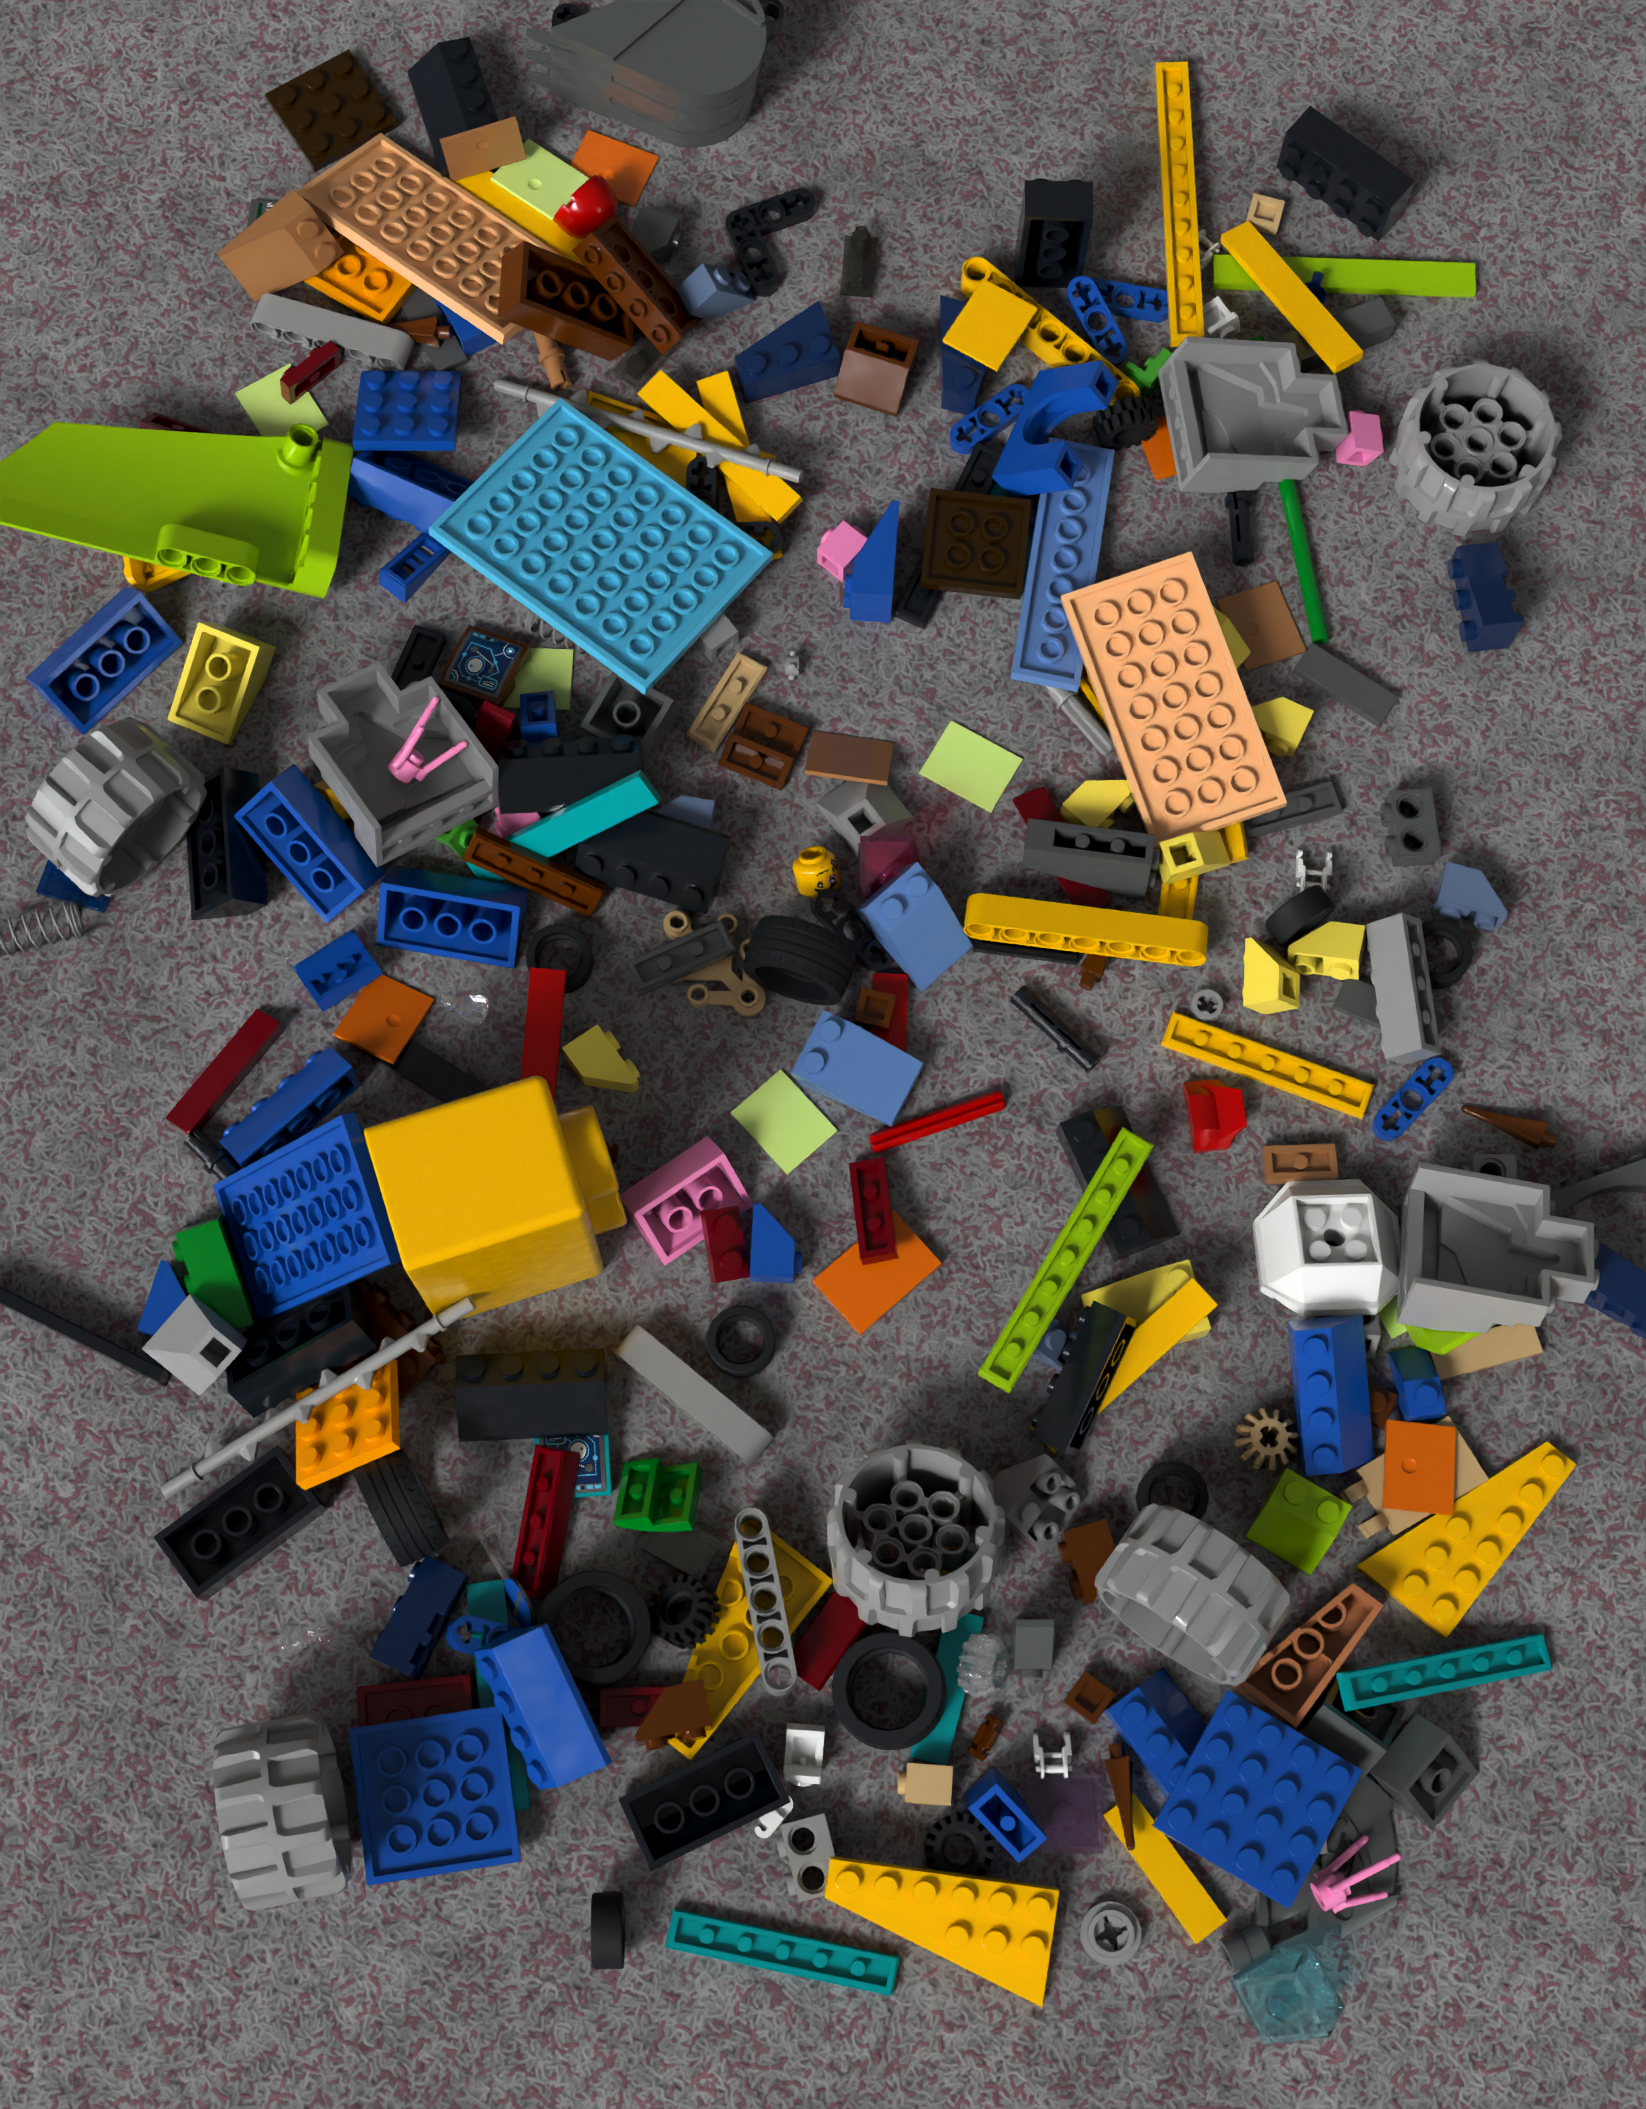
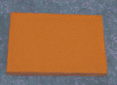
[812,1210,942,1336]

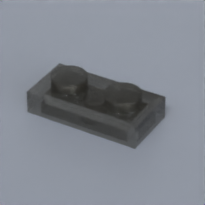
[613,334,681,392]

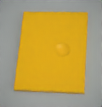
[942,278,1038,372]

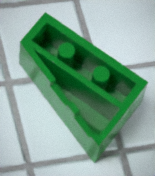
[172,1214,256,1330]

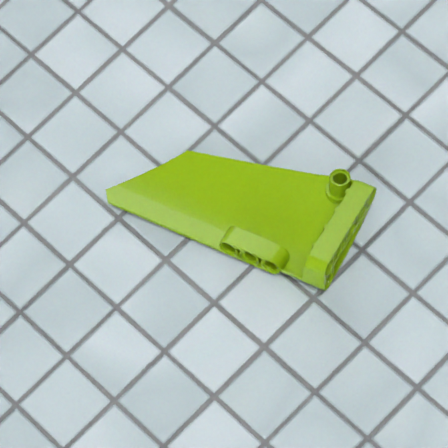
[0,422,353,599]

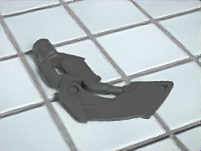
[1218,1775,1399,1973]

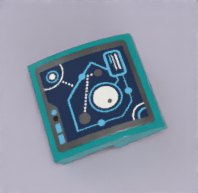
[534,1416,612,1498]

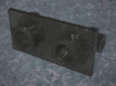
[840,226,878,298]

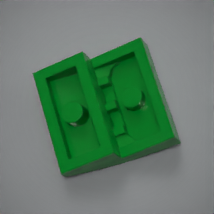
[613,1458,703,1532]

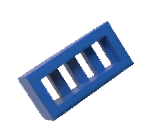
[379,533,450,603]

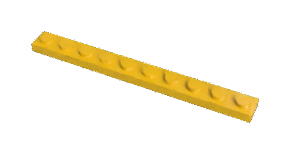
[1155,61,1205,347]

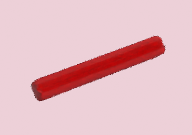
[869,1090,1005,1153]

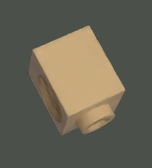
[897,1763,953,1806]

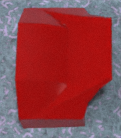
[1183,1079,1247,1154]

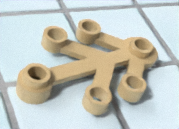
[663,910,766,1017]

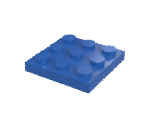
[352,370,462,451]

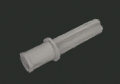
[1040,685,1115,756]

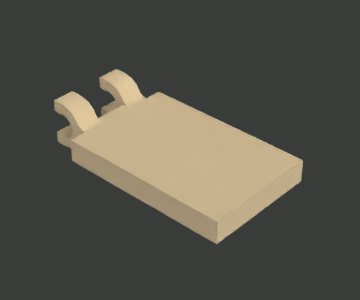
[1338,1416,1489,1539]

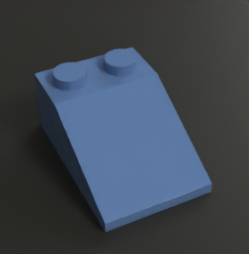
[854,862,973,992]
[791,1010,924,1127]

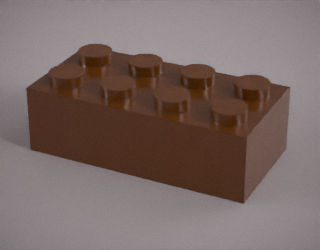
[498,241,634,360]

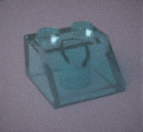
[1229,1942,1345,2045]

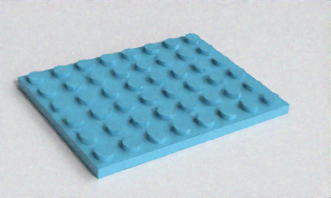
[429,398,773,695]

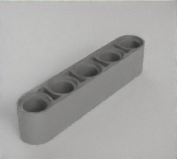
[250,293,414,371]
[613,1325,774,1467]
[735,1508,797,1696]

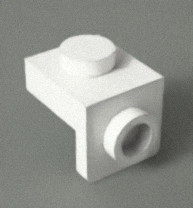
[1203,296,1240,339]
[783,1723,825,1787]

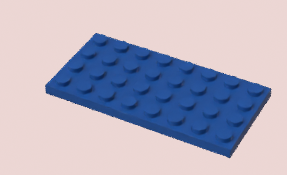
[213,1111,401,1323]

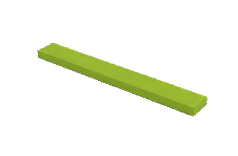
[1212,254,1476,298]
[977,1127,1154,1393]

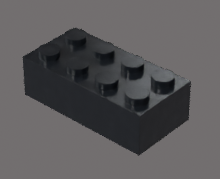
[1276,106,1415,242]
[1015,178,1093,288]
[153,1445,327,1602]

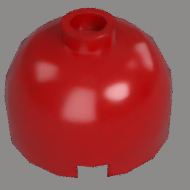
[553,174,618,240]

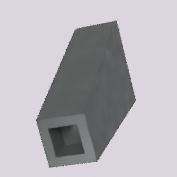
[1022,818,1160,900]

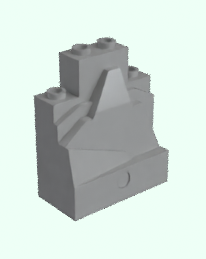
[1158,336,1348,493]
[308,661,499,867]
[1397,1162,1600,1333]

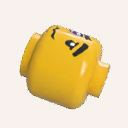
[792,846,842,900]

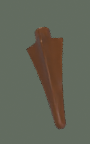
[383,316,453,348]
[1078,905,1122,991]
[1461,1105,1559,1150]
[1104,1743,1135,1851]

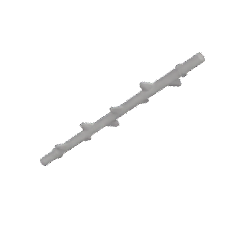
[494,378,804,483]
[160,1296,477,1498]

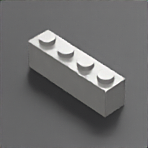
[1366,913,1441,1065]

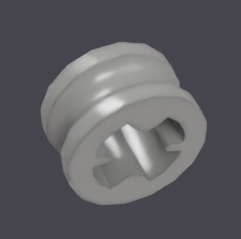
[1190,989,1223,1024]

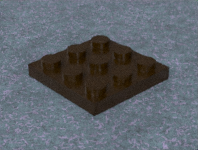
[265,49,399,172]
[919,488,1031,600]

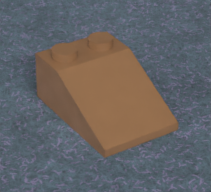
[217,189,344,302]

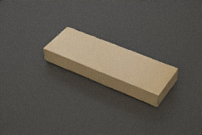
[686,651,768,753]
[1427,1323,1543,1381]

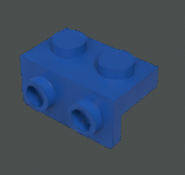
[294,930,383,1012]

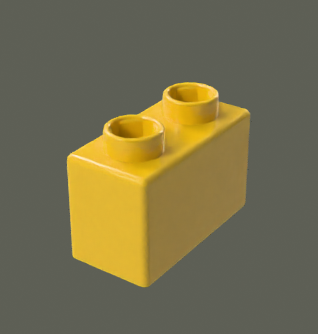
[364,1076,627,1320]

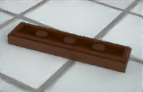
[462,827,606,917]

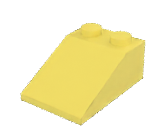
[167,622,276,745]
[1081,1259,1211,1344]

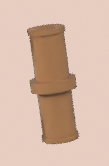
[532,331,572,392]

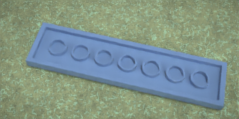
[1010,437,1115,692]

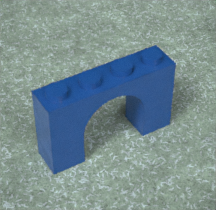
[991,360,1119,497]

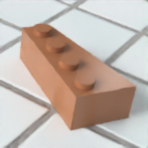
[1232,1583,1384,1730]

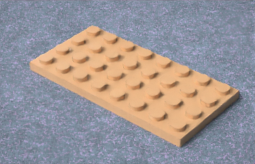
[296,133,563,345]
[1061,551,1287,849]

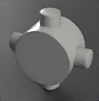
[785,650,800,680]

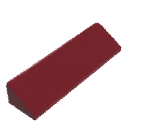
[1012,786,1112,908]
[165,1009,285,1138]
[511,1444,580,1600]
[793,1546,895,1692]

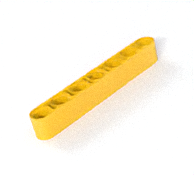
[960,257,1140,410]
[963,893,1209,967]

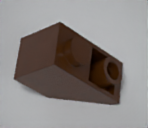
[1057,1518,1115,1607]
[635,1679,713,1751]

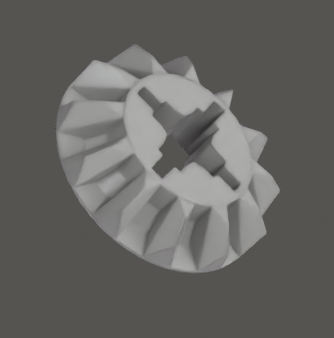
[1080,1901,1142,1966]

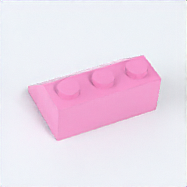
[620,1136,753,1266]

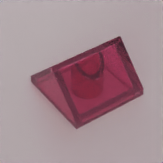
[859,835,920,902]

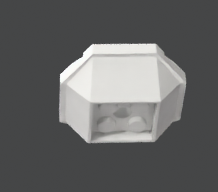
[1253,1179,1400,1317]

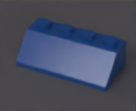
[347,451,475,534]
[26,586,184,735]
[234,764,387,923]
[377,865,529,969]
[219,1046,362,1168]
[1287,1314,1374,1476]
[474,1623,612,1789]
[1104,1667,1206,1799]

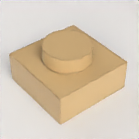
[1246,193,1285,236]

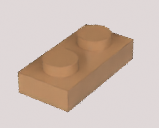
[1262,1144,1339,1184]

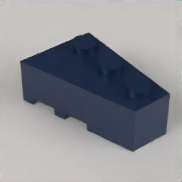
[938,295,989,415]
[735,301,841,404]
[1447,542,1524,652]
[1584,1242,1646,1339]
[369,1556,470,1680]

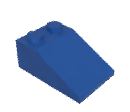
[844,500,900,623]

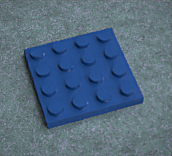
[1152,1690,1363,1909]
[349,1706,522,1886]

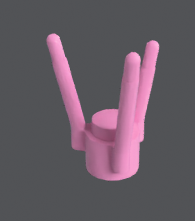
[387,696,468,784]
[1310,1835,1402,1913]

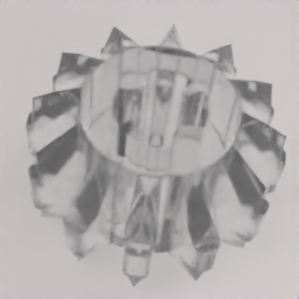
[956,1633,1013,1698]

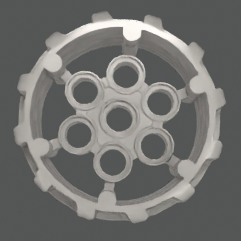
[1389,360,1563,537]
[25,717,207,897]
[827,1439,1005,1637]
[1094,1503,1292,1687]
[213,1710,353,1911]

